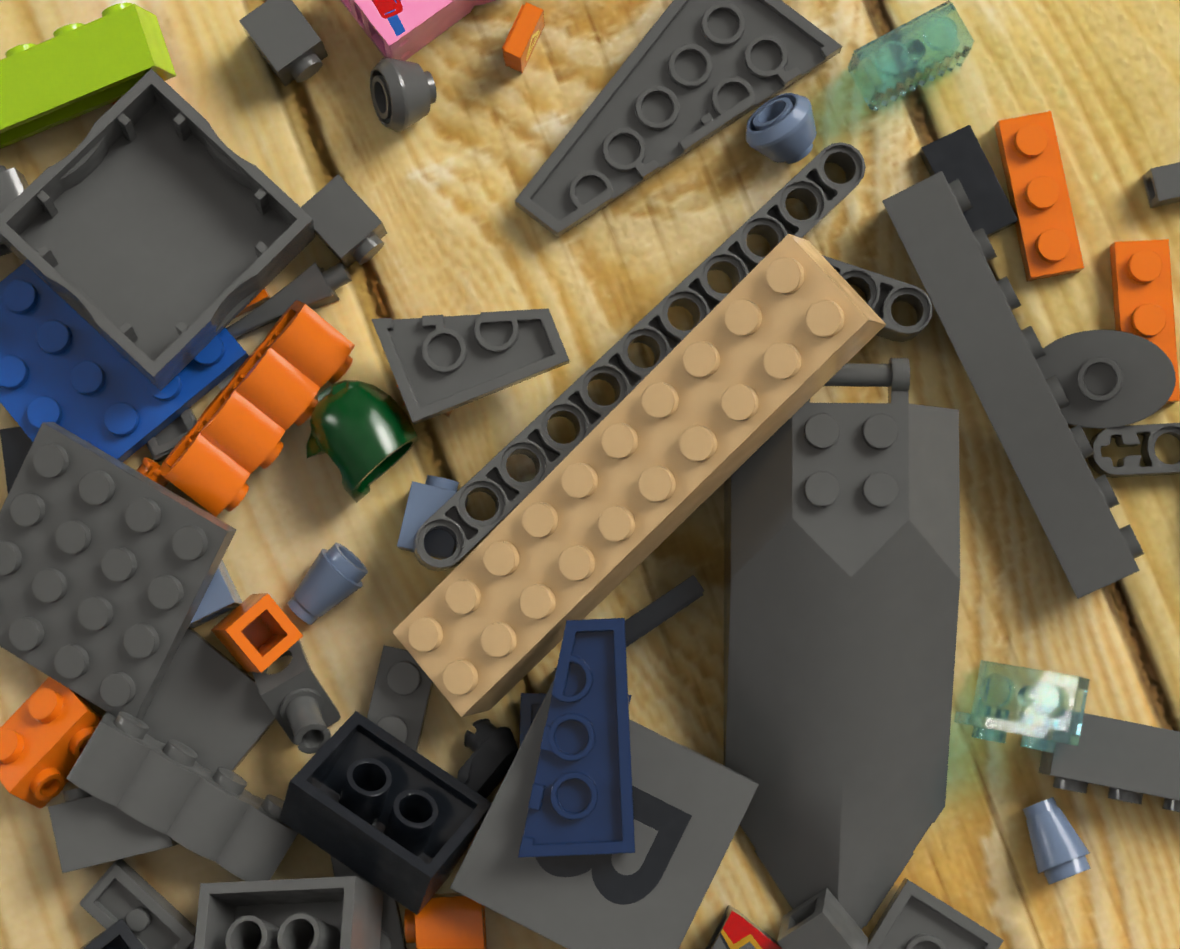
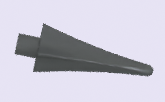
[226,262,352,339]

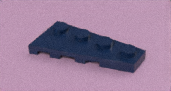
[518,618,635,858]

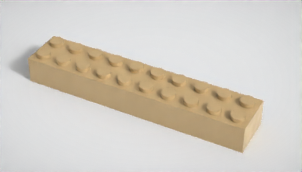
[392,233,886,717]

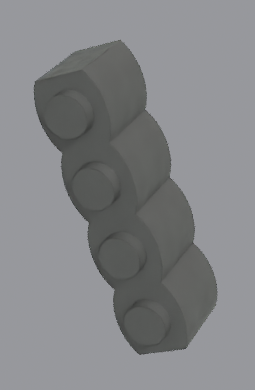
[66,711,298,881]

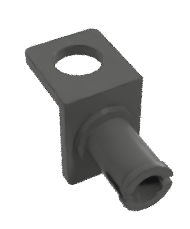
[252,640,341,754]

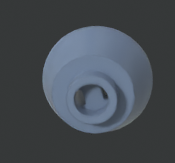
[746,93,817,164]

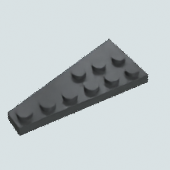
[515,0,842,237]

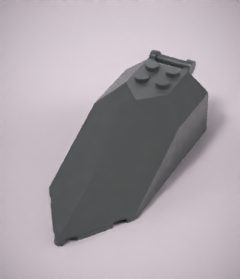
[723,358,960,930]

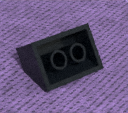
[279,711,492,915]

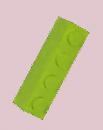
[0,3,176,149]

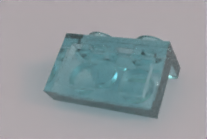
[954,660,1090,753]

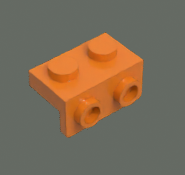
[0,677,103,808]

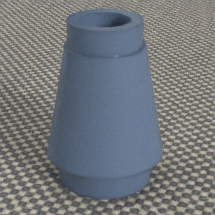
[287,543,368,625]
[1023,797,1091,885]

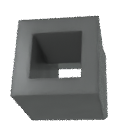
[1142,162,1180,208]

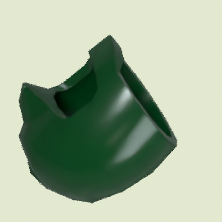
[306,380,418,503]

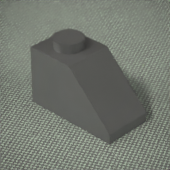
[48,788,179,873]

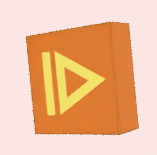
[502,2,545,73]

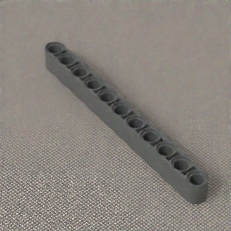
[413,142,866,571]

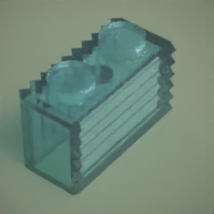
[847,0,974,111]

